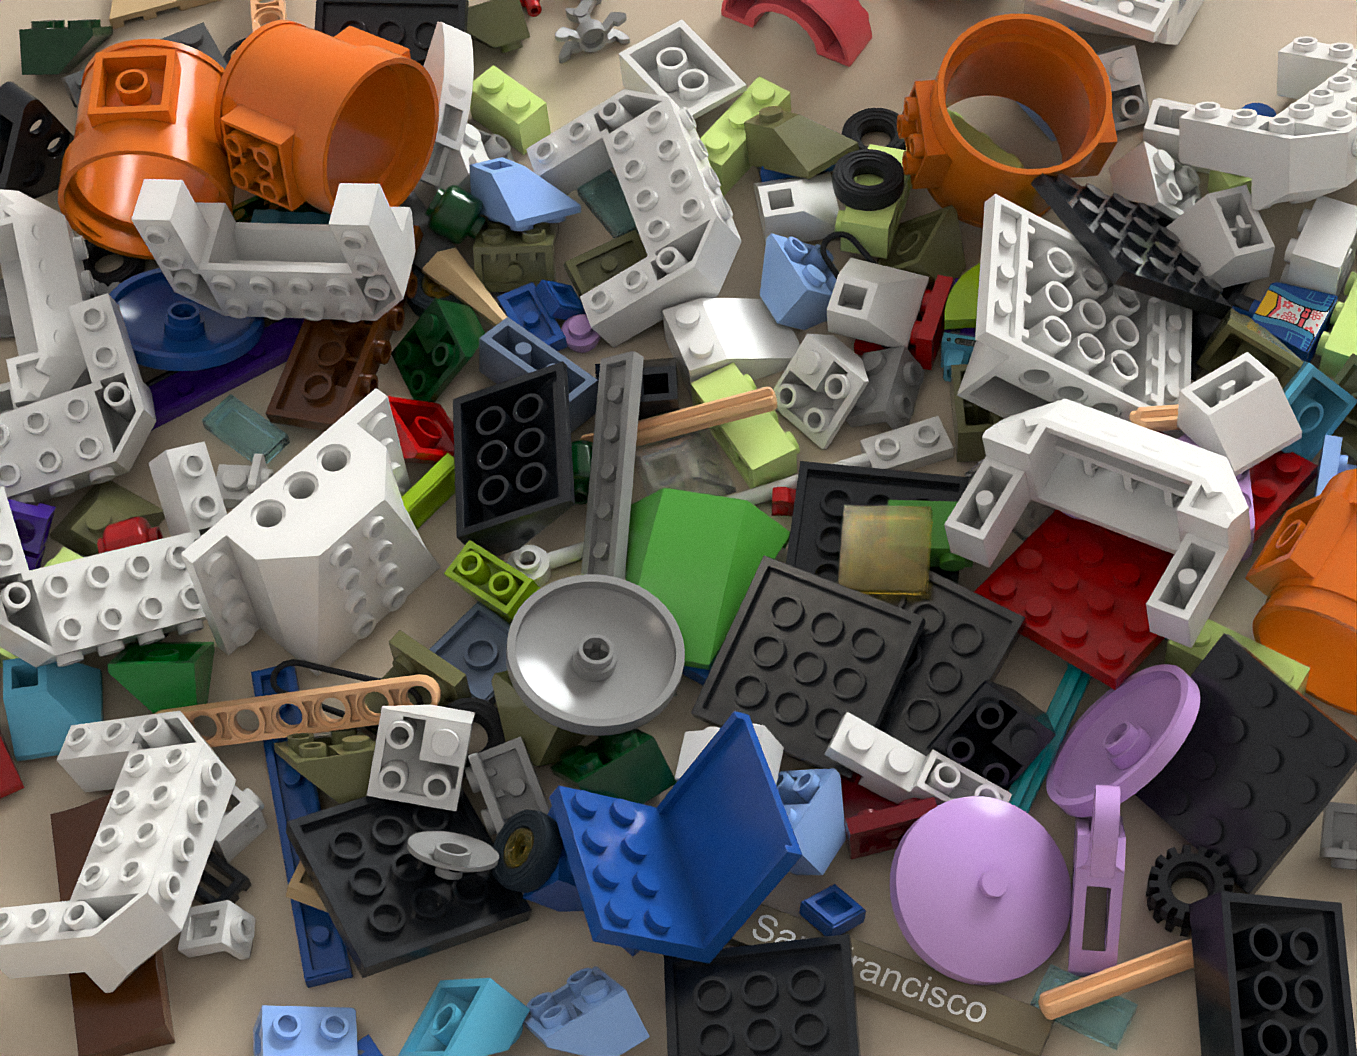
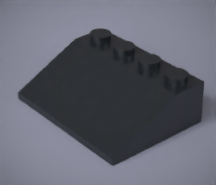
[453,361,575,557]
[1189,891,1357,1056]

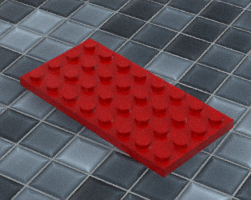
[974,431,1318,690]

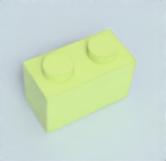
[470,65,551,155]

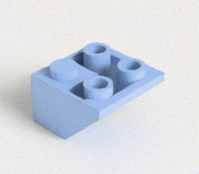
[469,157,581,231]
[760,233,839,330]
[776,768,846,875]
[523,966,650,1056]

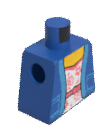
[1232,282,1338,363]

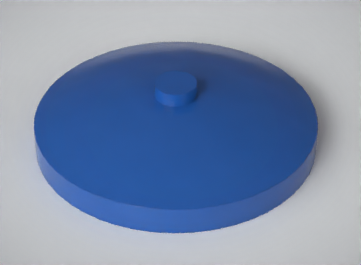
[109,268,265,371]

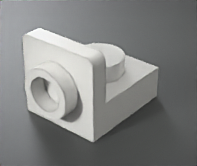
[216,453,274,508]
[213,785,267,863]
[178,900,256,960]

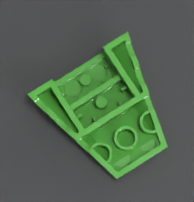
[625,488,790,670]

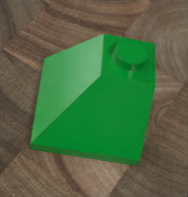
[107,642,215,714]

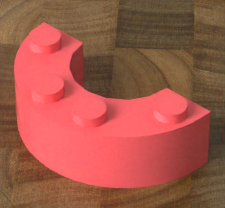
[721,0,872,67]

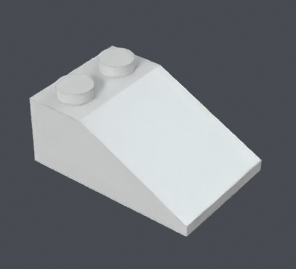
[619,19,747,119]
[662,298,800,399]

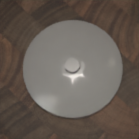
[506,574,685,736]

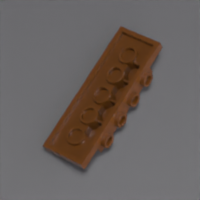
[265,225,424,431]

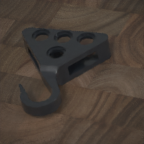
[0,81,74,199]

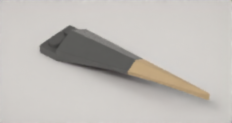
[399,190,507,327]

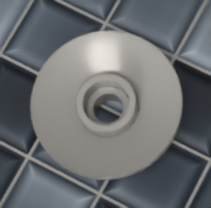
[407,831,499,880]

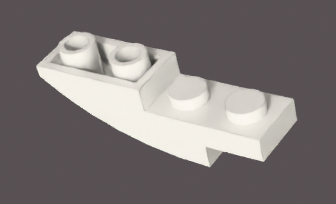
[419,22,474,186]
[824,712,1012,806]

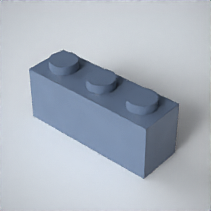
[479,317,598,433]

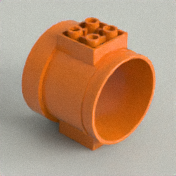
[897,14,1118,228]
[214,20,439,215]
[58,39,235,260]
[1245,469,1357,716]

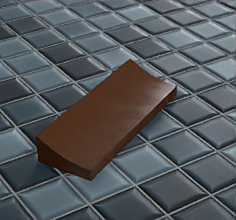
[50,792,175,1056]

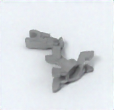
[555,0,630,63]

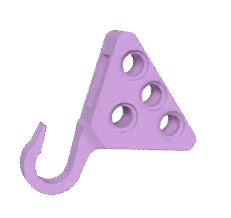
[1068,784,1126,977]

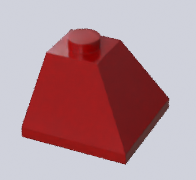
[388,396,454,464]

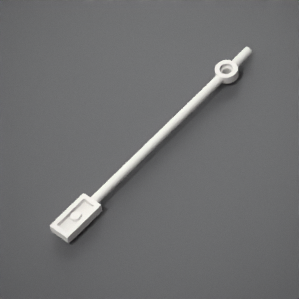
[507,416,954,587]

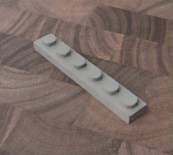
[581,351,644,580]

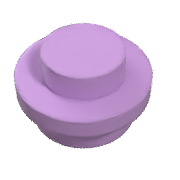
[561,314,601,353]

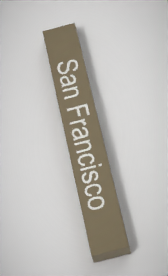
[727,904,1055,1056]

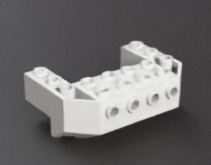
[1179,36,1357,210]
[526,89,742,348]
[131,179,416,322]
[0,189,96,414]
[0,293,156,505]
[944,399,1251,648]
[0,441,227,667]
[0,711,236,993]

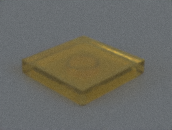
[838,505,933,595]

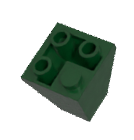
[19,19,113,75]
[391,298,485,403]
[550,728,677,804]

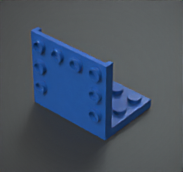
[549,711,802,964]

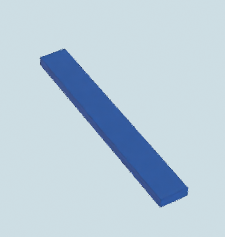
[251,666,353,988]

